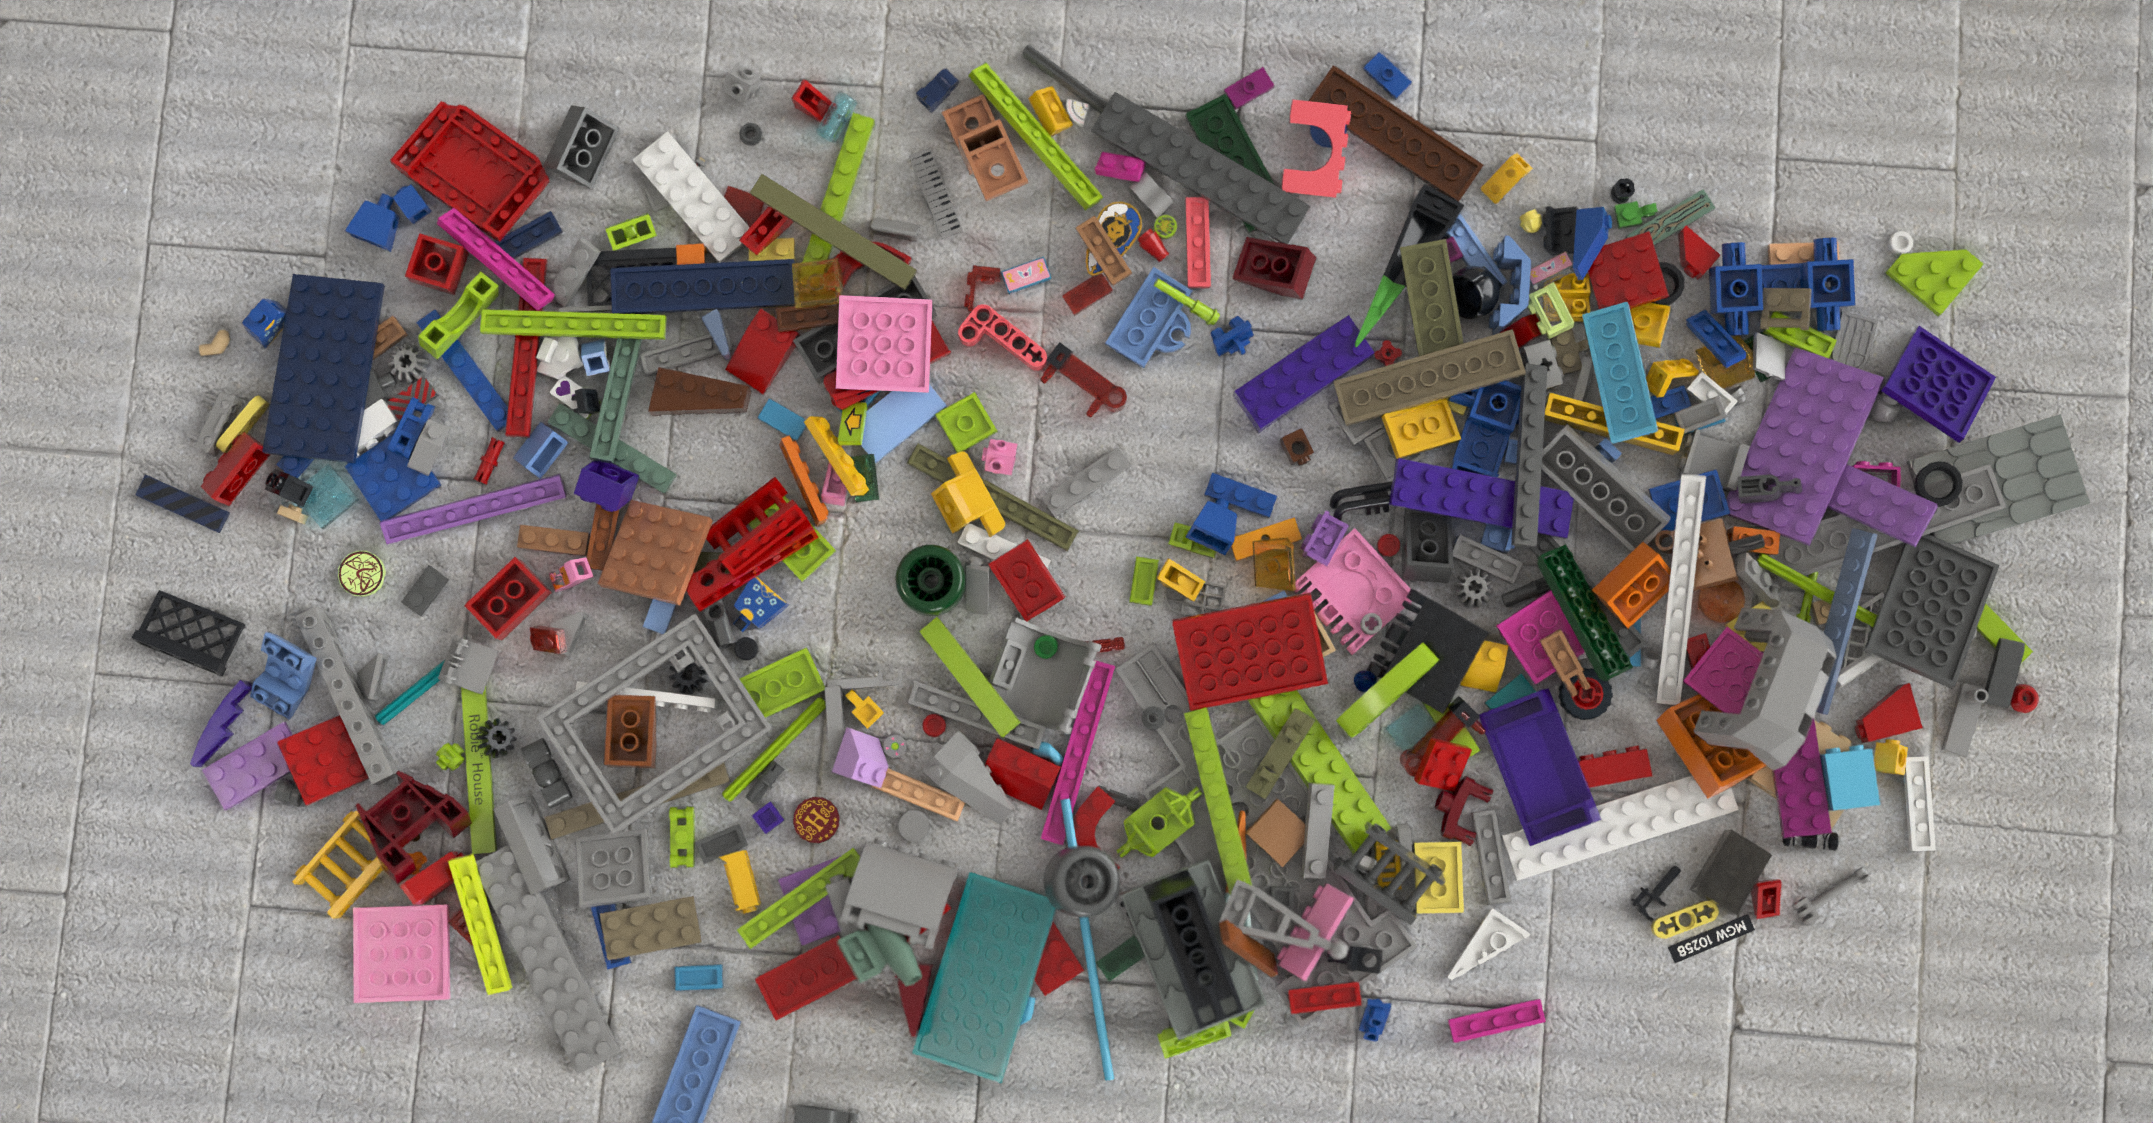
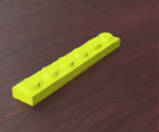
[448,854,512,995]

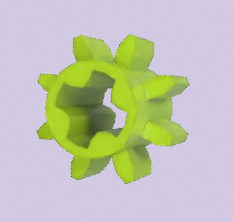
[435,742,465,771]

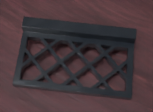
[587,248,677,306]
[131,590,245,677]

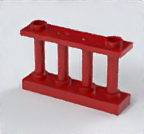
[706,477,807,575]

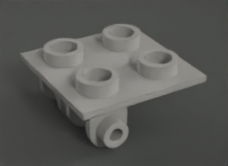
[438,635,499,695]

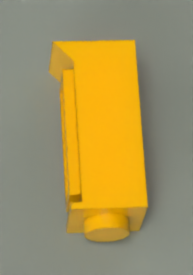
[719,850,761,914]

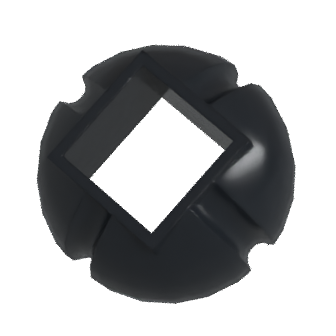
[1453,266,1502,319]

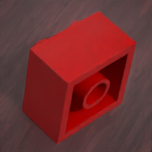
[405,233,469,295]

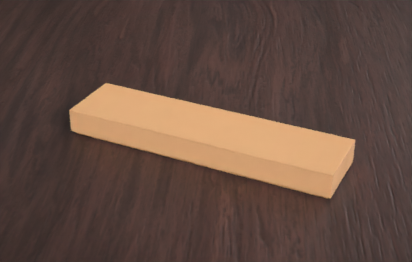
[871,768,965,822]

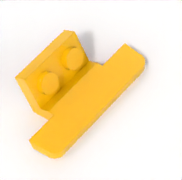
[931,452,1005,537]

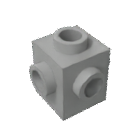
[721,64,761,103]

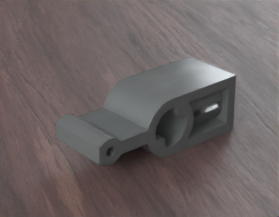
[1738,475,1803,503]
[794,1104,858,1123]

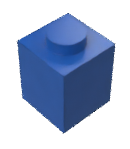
[392,185,432,224]

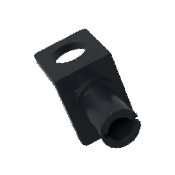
[1327,946,1383,974]

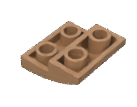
[1246,798,1305,867]

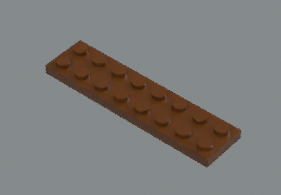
[1308,65,1484,202]

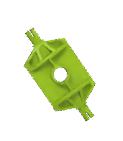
[1116,786,1203,858]

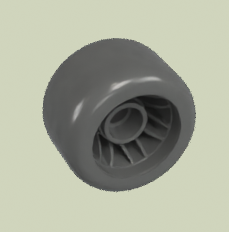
[1043,846,1120,918]

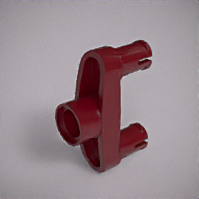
[1435,776,1493,846]

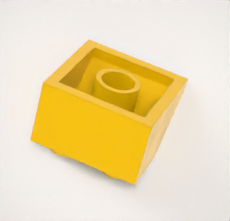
[1460,641,1508,693]

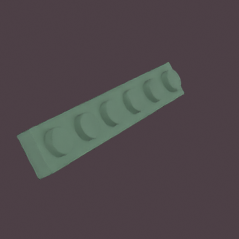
[589,338,642,464]
[548,403,677,494]

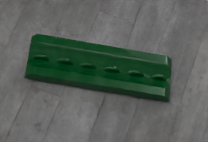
[1537,544,1633,681]

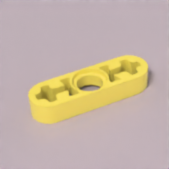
[216,395,269,453]
[1651,901,1718,939]

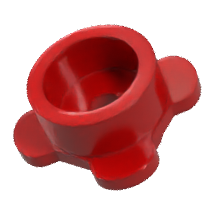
[1374,340,1402,366]

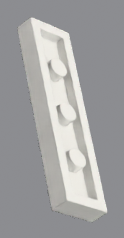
[958,523,1051,569]
[1904,756,1936,851]

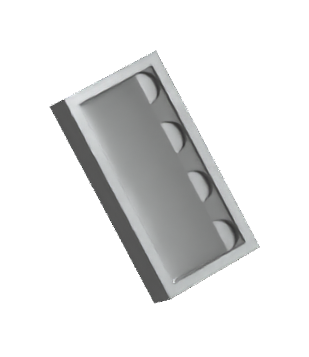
[493,795,570,895]

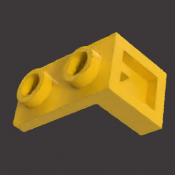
[1481,153,1533,204]
[1646,358,1699,398]

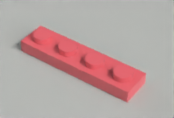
[1185,197,1211,289]

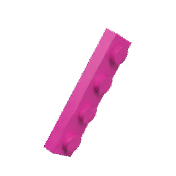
[1447,998,1546,1043]

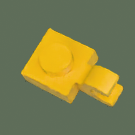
[845,689,884,729]

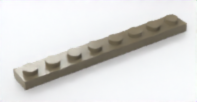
[544,762,731,840]

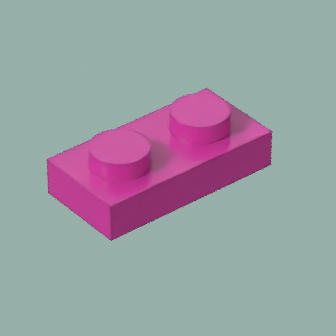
[1095,152,1146,182]

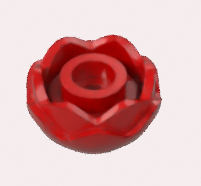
[2010,684,2039,713]

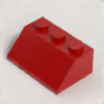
[200,432,271,506]
[984,738,1061,810]

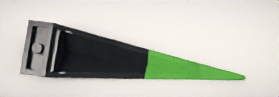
[1355,184,1464,347]

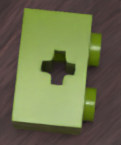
[605,213,657,251]

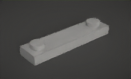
[1301,783,1334,879]

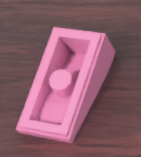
[821,458,853,506]

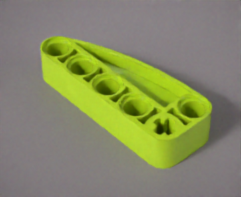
[1336,643,1439,738]

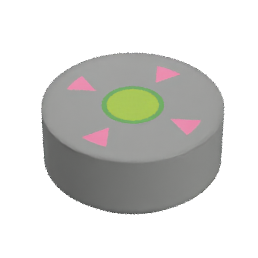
[883,735,907,758]

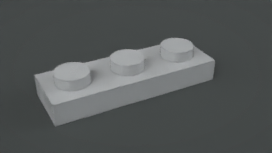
[549,238,601,307]
[1453,534,1523,585]

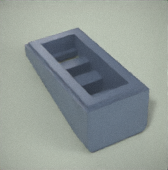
[702,309,731,360]

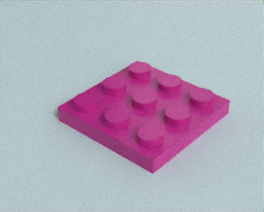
[1496,590,1585,685]
[1683,627,1763,714]

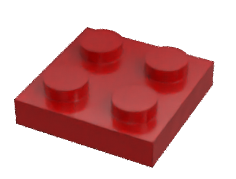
[1414,738,1472,792]

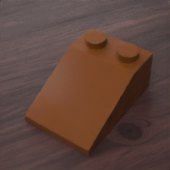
[604,695,657,769]

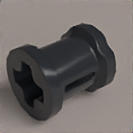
[1610,178,1635,204]

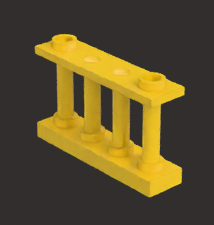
[292,810,383,919]

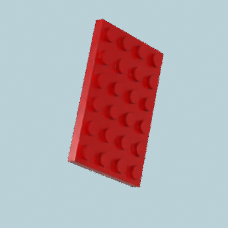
[1172,593,1328,711]

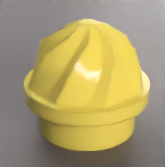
[1519,209,1542,233]

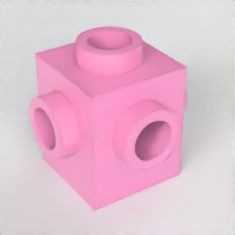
[982,439,1018,476]

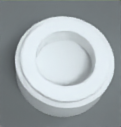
[1888,231,1913,255]

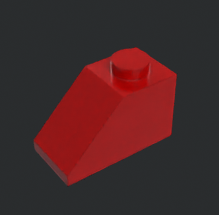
[1678,225,1721,280]

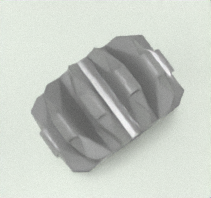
[387,343,428,383]
[1454,569,1494,608]

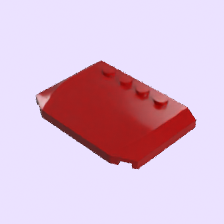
[390,101,550,241]

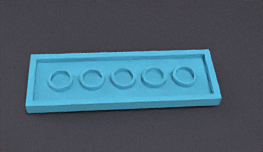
[1582,302,1658,444]

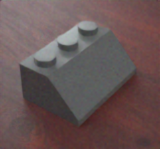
[543,105,620,189]

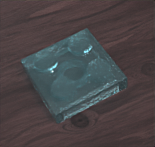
[304,464,359,529]

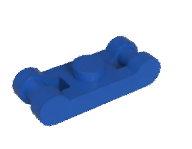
[388,397,435,459]

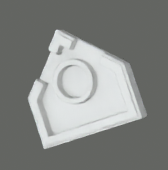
[536,336,584,380]

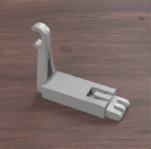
[825,669,903,774]

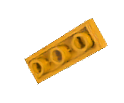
[1231,517,1302,561]

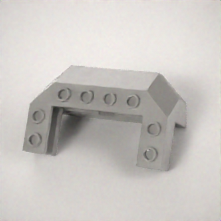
[1693,608,1837,770]

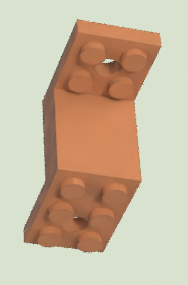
[942,94,1028,201]

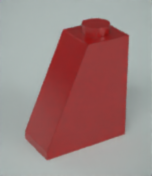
[1855,683,1923,743]
[400,851,465,905]

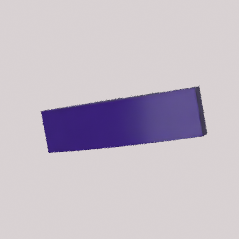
[190,680,252,768]

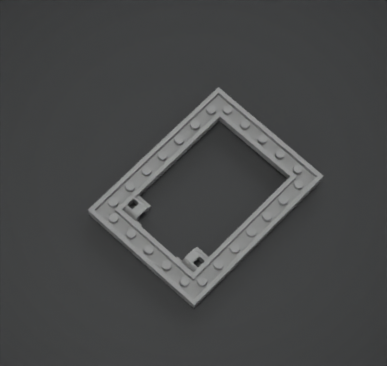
[536,614,773,835]

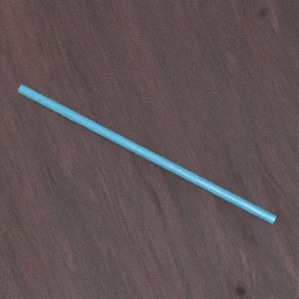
[1061,799,1114,1081]

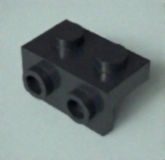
[1543,206,1579,256]

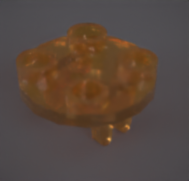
[1698,581,1745,623]

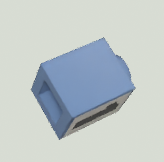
[581,339,610,376]

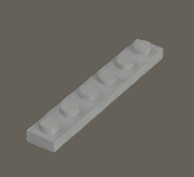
[908,681,1047,750]

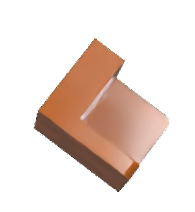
[676,244,707,265]

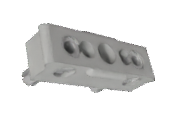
[188,392,242,457]

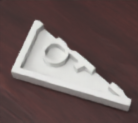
[1446,908,1530,980]

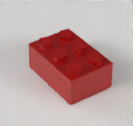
[464,557,552,641]

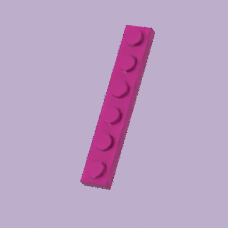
[437,208,555,311]

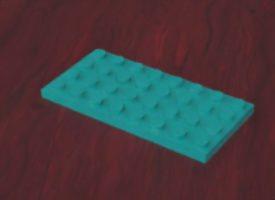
[912,872,1056,1083]

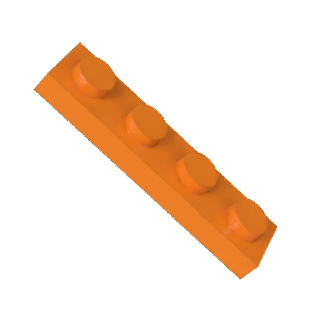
[779,435,829,527]

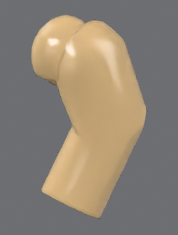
[199,330,230,356]

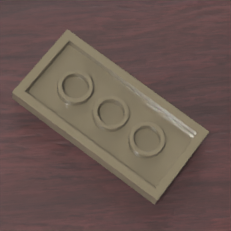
[600,896,702,960]

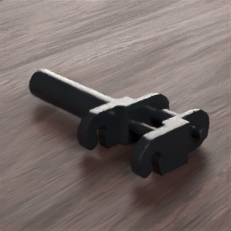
[1631,865,1681,922]

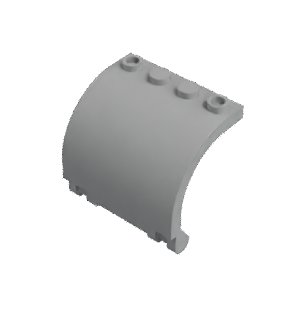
[989,617,1102,735]
[840,839,959,950]

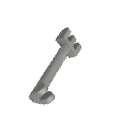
[1792,867,1871,926]

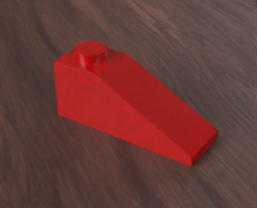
[739,206,794,255]

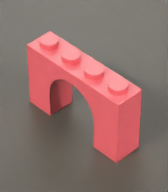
[1281,100,1351,198]

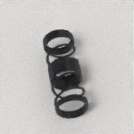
[1783,832,1839,851]

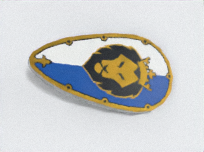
[1086,202,1142,276]

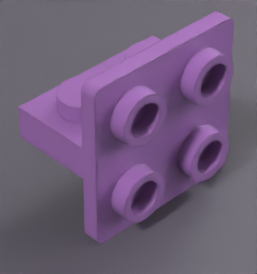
[1300,510,1349,567]

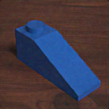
[1573,206,1612,280]

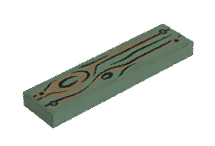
[1625,189,1716,246]

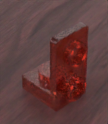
[964,265,1001,314]

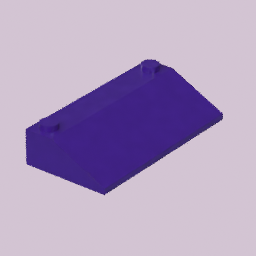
[1479,688,1602,846]

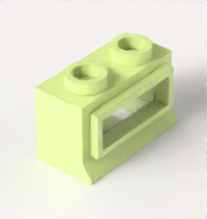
[1528,282,1574,339]

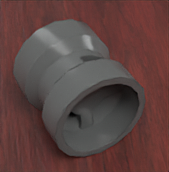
[275,778,303,807]

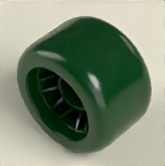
[895,544,966,616]

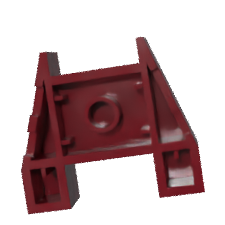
[355,770,472,884]

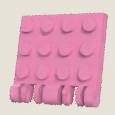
[1290,528,1412,655]

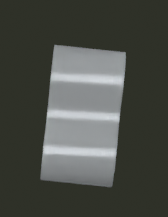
[1127,172,1173,219]

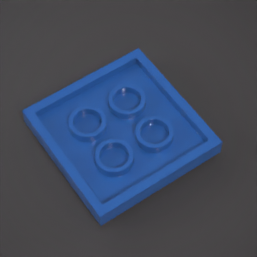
[345,433,442,521]

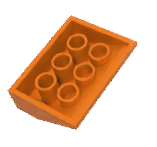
[1656,694,1767,799]

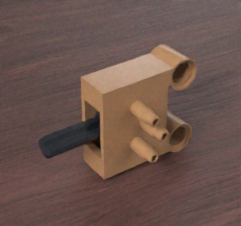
[1655,518,1765,592]

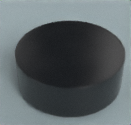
[734,637,758,661]

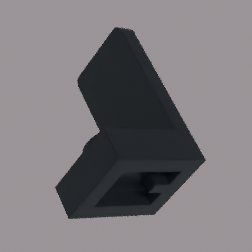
[265,469,314,507]

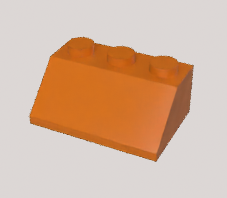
[1592,542,1671,629]

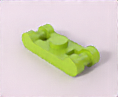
[669,806,695,868]

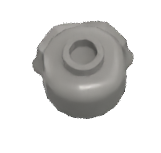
[1870,377,1903,423]

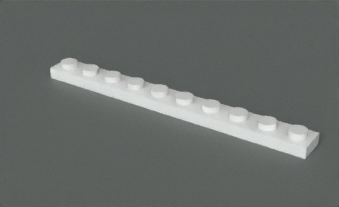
[1656,474,1706,705]

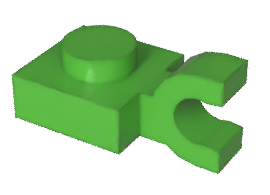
[1614,201,1658,229]

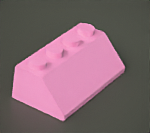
[1277,883,1354,981]

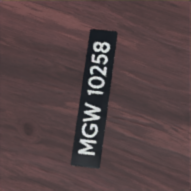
[1668,914,1755,963]

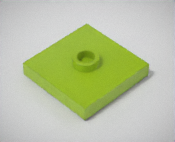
[935,392,998,453]

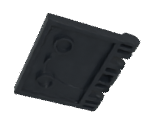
[1367,589,1489,714]

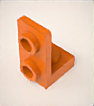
[1727,526,1780,555]

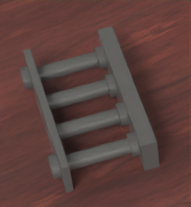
[1334,821,1445,925]

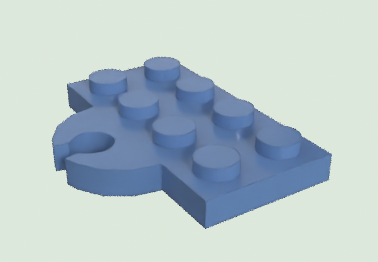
[1105,267,1192,368]

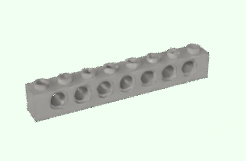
[295,607,398,785]

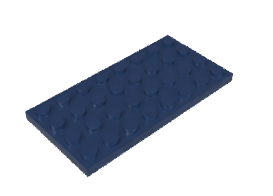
[262,274,385,463]

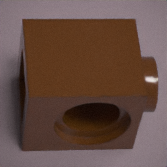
[1280,428,1314,466]

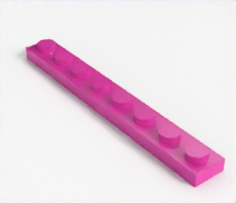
[1041,660,1115,845]

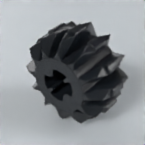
[669,655,708,694]
[475,718,517,758]

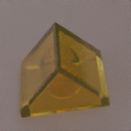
[1695,335,1755,389]
[1253,538,1296,591]

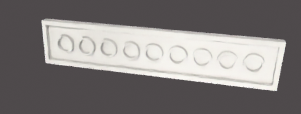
[1501,775,1739,881]

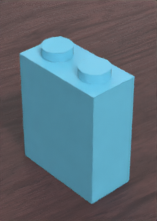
[1820,745,1880,811]

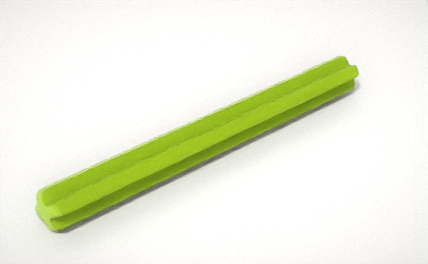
[1756,553,1877,627]
[722,697,826,802]

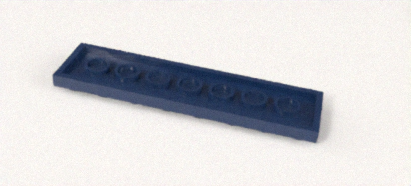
[610,259,797,314]

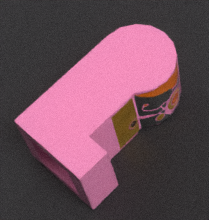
[549,558,593,592]

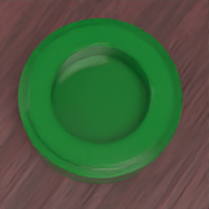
[1034,635,1058,659]

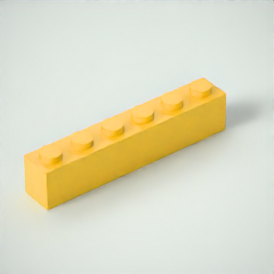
[1544,393,1685,455]

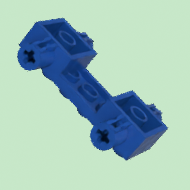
[1709,237,1855,336]
[1449,381,1521,478]

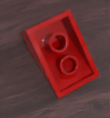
[725,308,800,395]

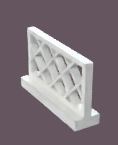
[1822,592,1885,690]

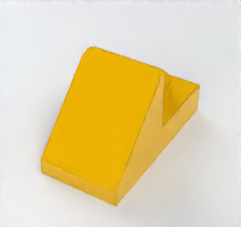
[1156,558,1205,601]

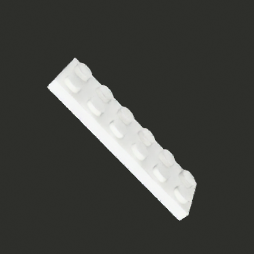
[633,131,750,263]

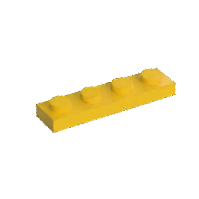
[804,416,869,496]

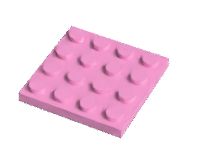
[836,295,932,393]
[353,904,450,1003]

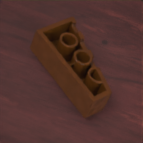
[648,367,752,416]

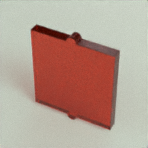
[724,186,764,227]

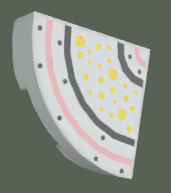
[1066,99,1089,128]

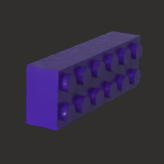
[1233,315,1375,433]

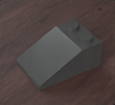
[1402,508,1453,583]

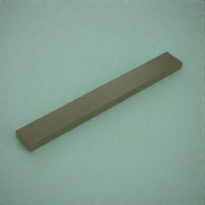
[749,174,917,291]
[907,443,1079,552]

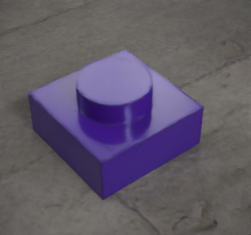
[752,801,785,834]

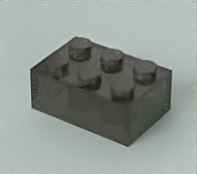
[1690,830,1772,915]

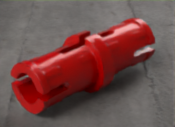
[473,437,505,485]

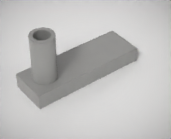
[1942,683,1988,757]

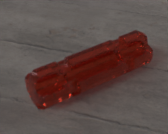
[1085,637,1125,653]

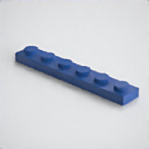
[416,309,508,432]

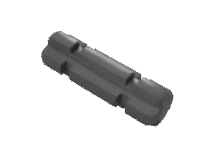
[1096,785,1139,811]

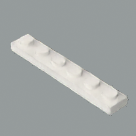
[576,681,719,713]

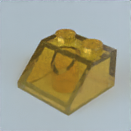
[792,258,843,308]

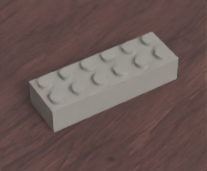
[1541,423,1671,551]

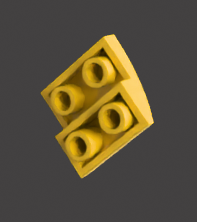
[1542,273,1591,322]

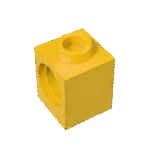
[1874,739,1908,775]

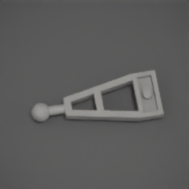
[1218,879,1348,959]

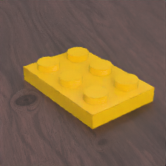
[1381,398,1461,459]

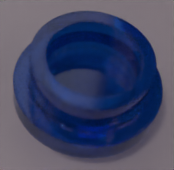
[1354,670,1377,692]

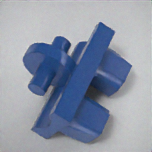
[1211,316,1254,357]
[1359,999,1391,1042]

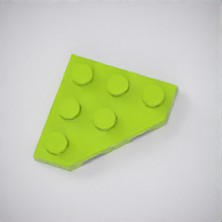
[1885,249,1984,316]

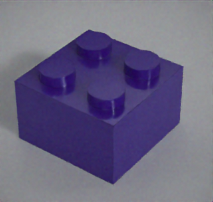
[573,460,640,512]

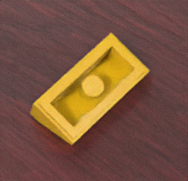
[1029,86,1073,136]

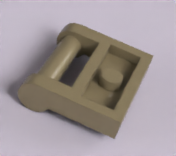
[1760,288,1812,330]

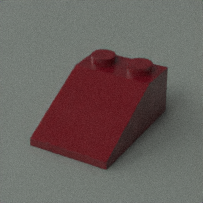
[1232,237,1316,300]
[895,961,933,1037]

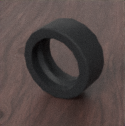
[1651,262,1685,306]
[1914,461,1963,507]

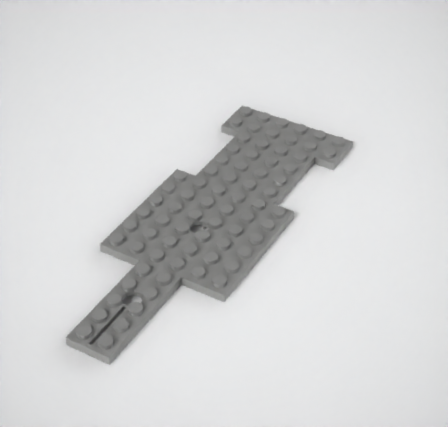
[1115,643,1417,1027]

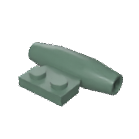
[837,923,922,986]

